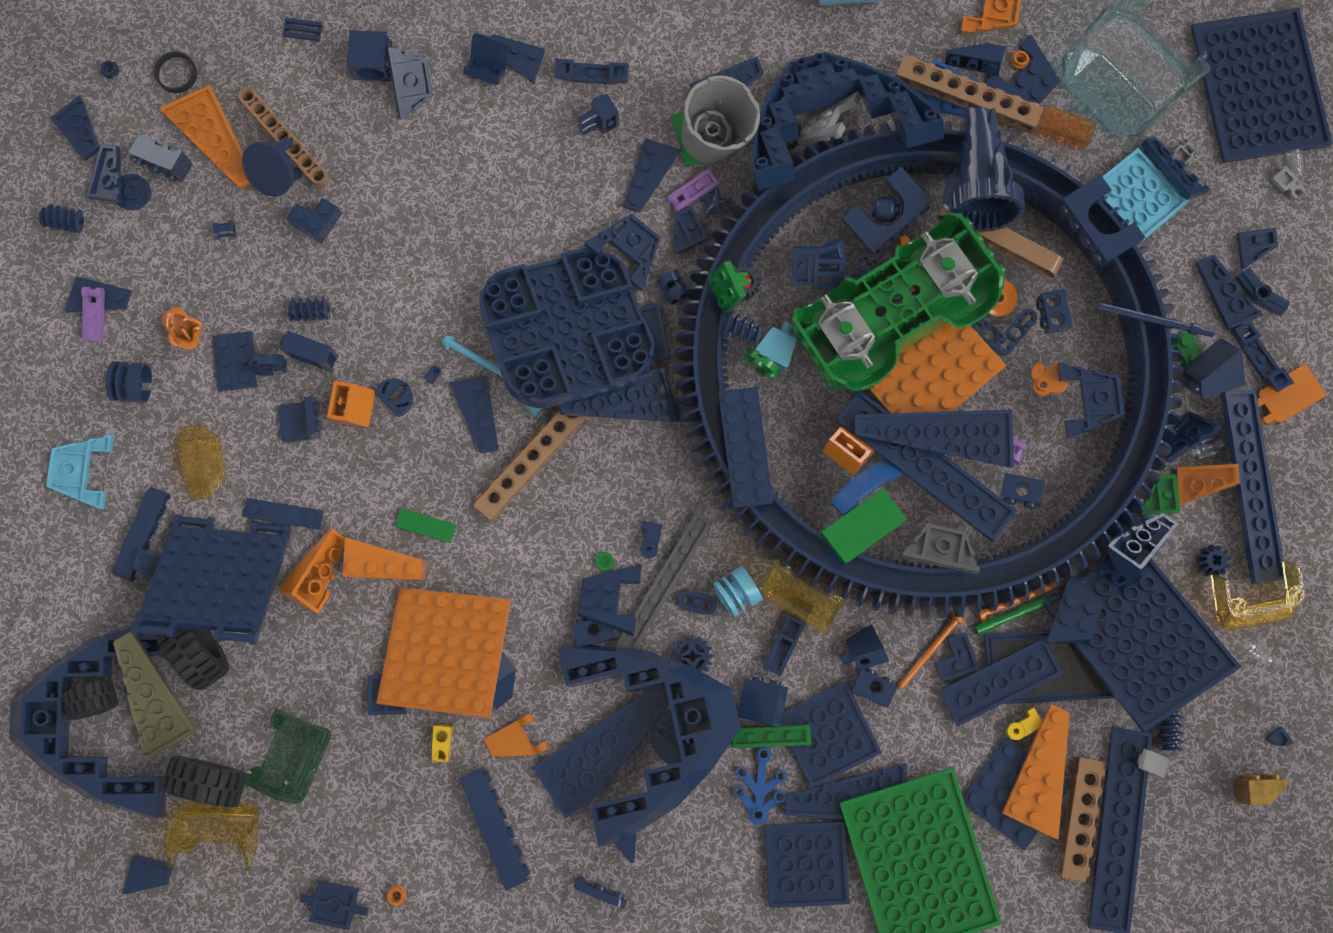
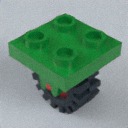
[709,261,761,313]

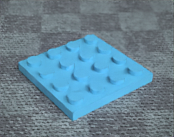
[1103,148,1189,241]

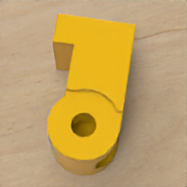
[1005,707,1042,740]
[432,724,454,762]

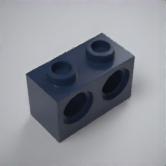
[1036,289,1073,335]

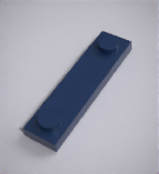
[243,498,324,530]

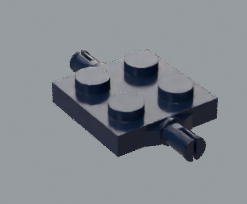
[299,880,369,930]

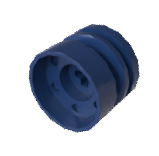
[105,361,152,403]

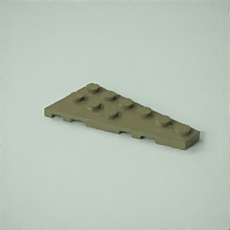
[113,631,197,761]

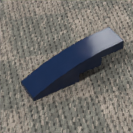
[763,597,814,677]

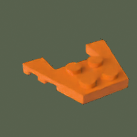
[960,0,1021,35]

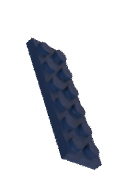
[718,387,773,509]
[939,638,1063,727]

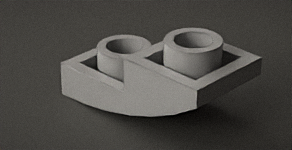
[1138,749,1170,778]

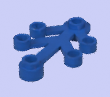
[734,747,788,825]

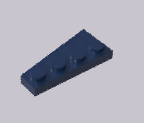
[449,376,499,454]

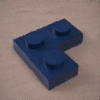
[935,632,980,682]

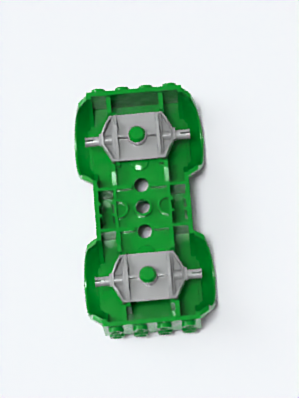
[791,212,1006,392]

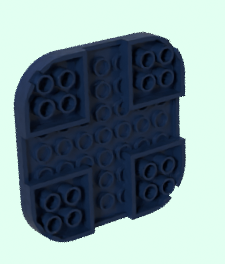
[479,248,654,408]

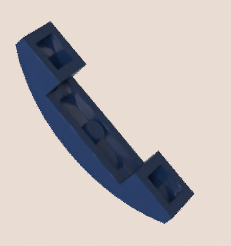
[554,58,629,84]
[1233,320,1294,393]

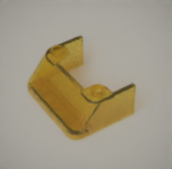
[759,559,845,635]
[1211,561,1305,631]
[164,801,260,871]

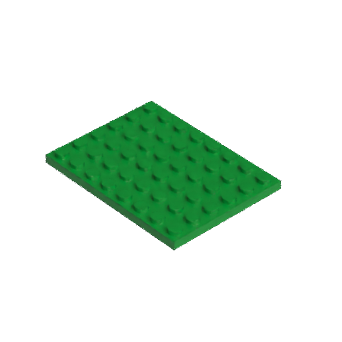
[839,767,1002,933]

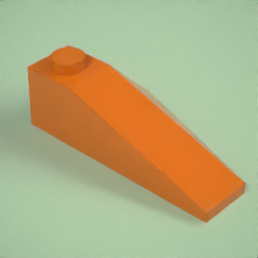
[279,528,345,614]

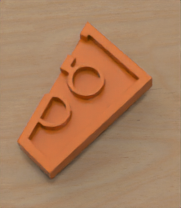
[1177,464,1240,505]

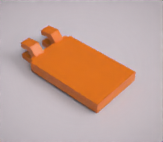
[1256,364,1327,427]

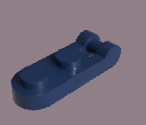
[574,876,627,909]

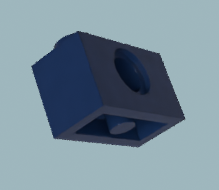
[1000,473,1045,509]
[572,618,616,647]
[850,668,898,708]

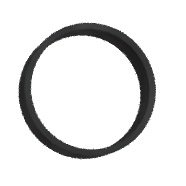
[154,51,197,93]

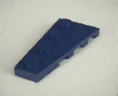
[689,57,764,90]
[1141,137,1211,200]
[623,139,681,213]
[1195,255,1263,330]

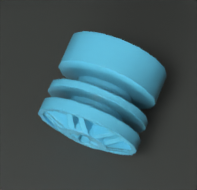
[713,566,763,618]

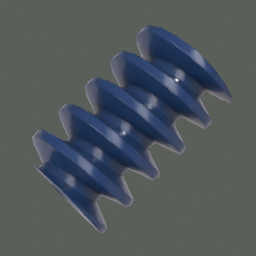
[39,204,84,233]
[288,296,330,321]
[719,311,762,348]
[1157,711,1184,752]

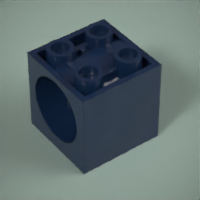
[347,30,395,82]

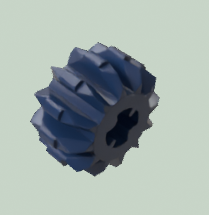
[1196,545,1231,578]

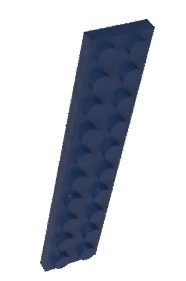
[1220,390,1287,584]
[835,391,1017,542]
[1088,727,1153,933]

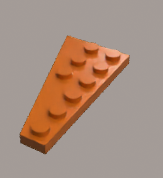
[1002,704,1070,840]

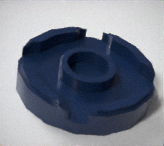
[116,174,151,211]

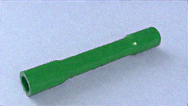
[973,596,1048,636]

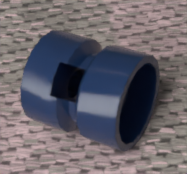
[657,269,687,305]

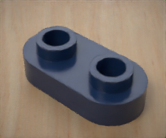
[678,591,717,615]

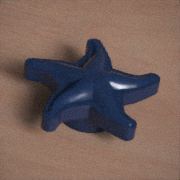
[700,187,732,218]

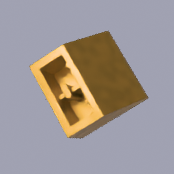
[1234,774,1289,805]

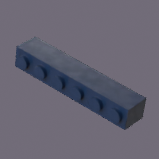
[459,768,531,891]

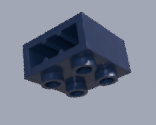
[738,676,788,726]

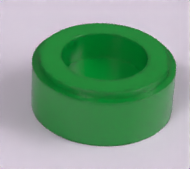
[595,552,614,571]

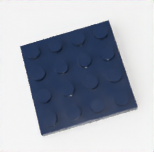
[781,681,882,788]
[963,737,1071,850]
[765,821,850,908]

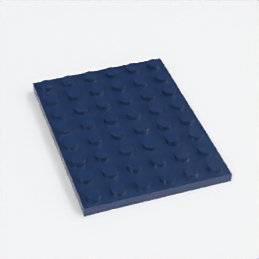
[1191,8,1333,164]
[1044,559,1241,734]

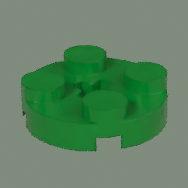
[742,348,780,381]

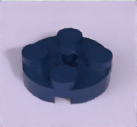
[248,353,287,376]

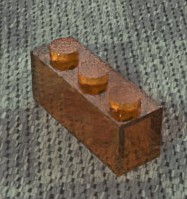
[1034,104,1097,149]

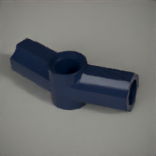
[1235,267,1290,316]

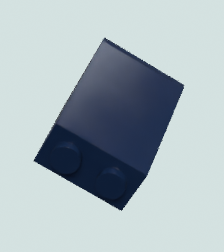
[1181,339,1246,399]

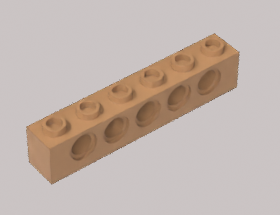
[1057,757,1105,882]

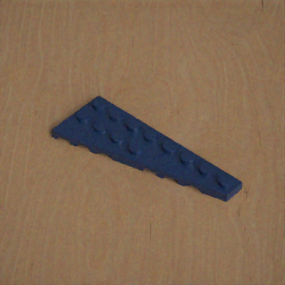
[854,409,1014,468]

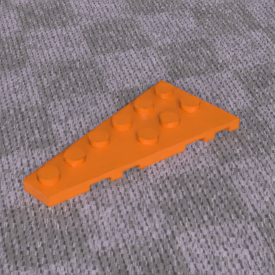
[159,85,251,189]

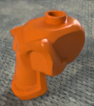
[162,307,204,350]

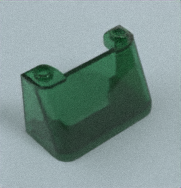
[245,708,331,804]

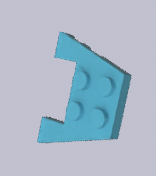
[46,435,114,510]

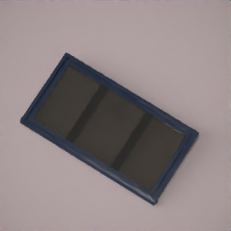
[984,631,1115,704]

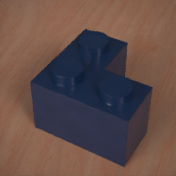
[286,197,342,244]

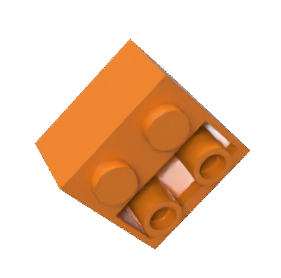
[327,381,376,428]
[822,426,875,476]

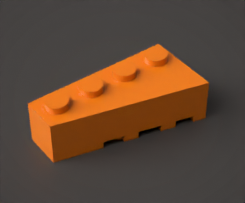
[342,537,425,581]

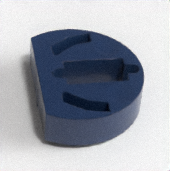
[375,378,414,417]

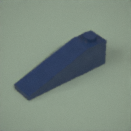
[1106,513,1179,583]

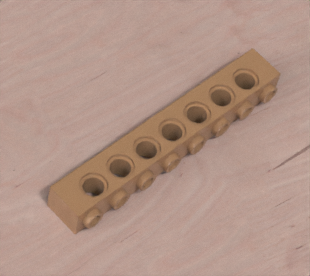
[896,55,1044,134]
[473,408,588,522]

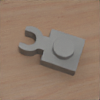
[1270,166,1305,201]

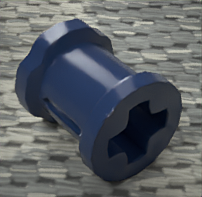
[213,220,236,240]

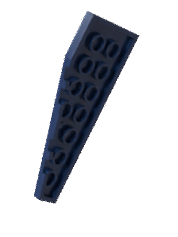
[533,685,669,818]

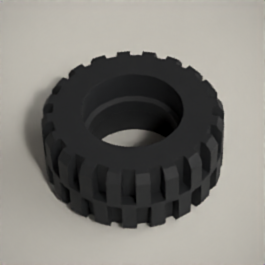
[156,626,229,690]
[162,756,247,808]

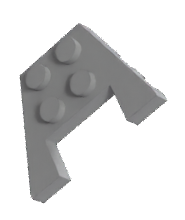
[797,91,861,147]

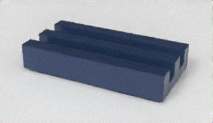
[283,18,323,42]

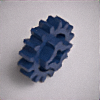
[671,635,714,672]

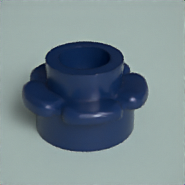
[101,61,119,79]

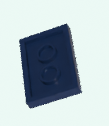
[213,331,257,392]

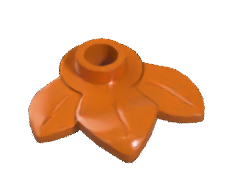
[1031,362,1068,396]

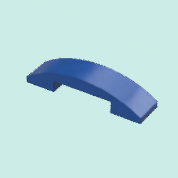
[830,460,903,516]

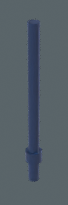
[1098,302,1215,337]

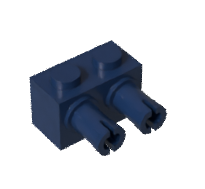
[577,94,619,135]

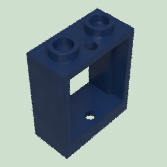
[280,331,338,372]

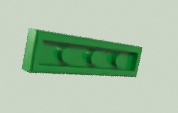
[732,724,811,748]

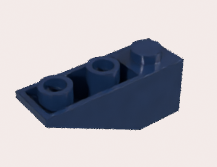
[945,43,1006,76]

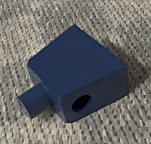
[839,624,889,670]

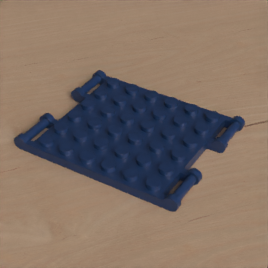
[132,514,292,645]

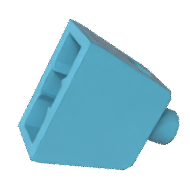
[755,322,797,372]

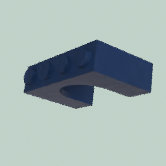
[841,167,932,255]
[1058,175,1146,267]

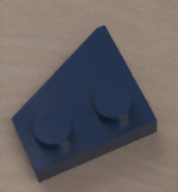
[674,206,708,255]
[123,855,174,895]

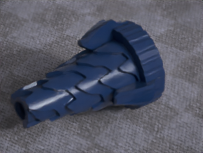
[942,107,1025,232]

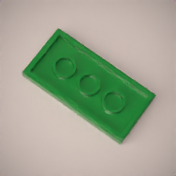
[821,488,907,565]

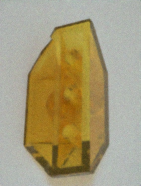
[177,423,226,501]

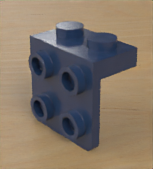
[463,33,509,85]
[278,396,322,443]

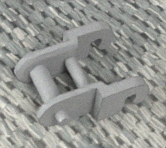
[1173,140,1200,165]

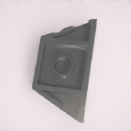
[902,523,980,575]

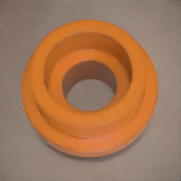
[1010,51,1029,69]
[386,885,407,906]

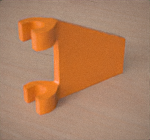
[484,713,549,757]

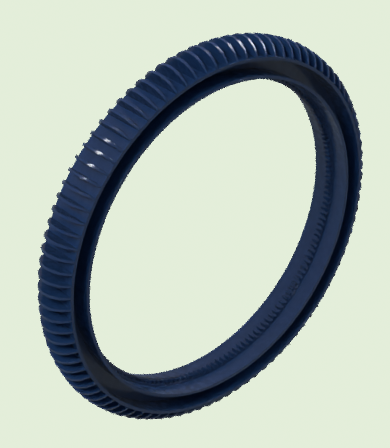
[674,121,1184,618]

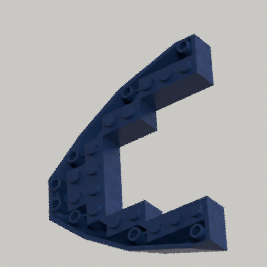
[751,52,944,190]
[9,624,166,818]
[558,645,741,846]

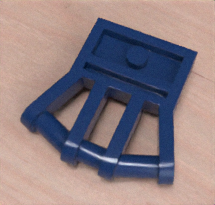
[791,238,847,291]

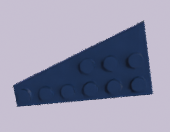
[558,367,681,422]

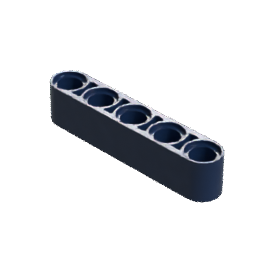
[112,487,171,582]

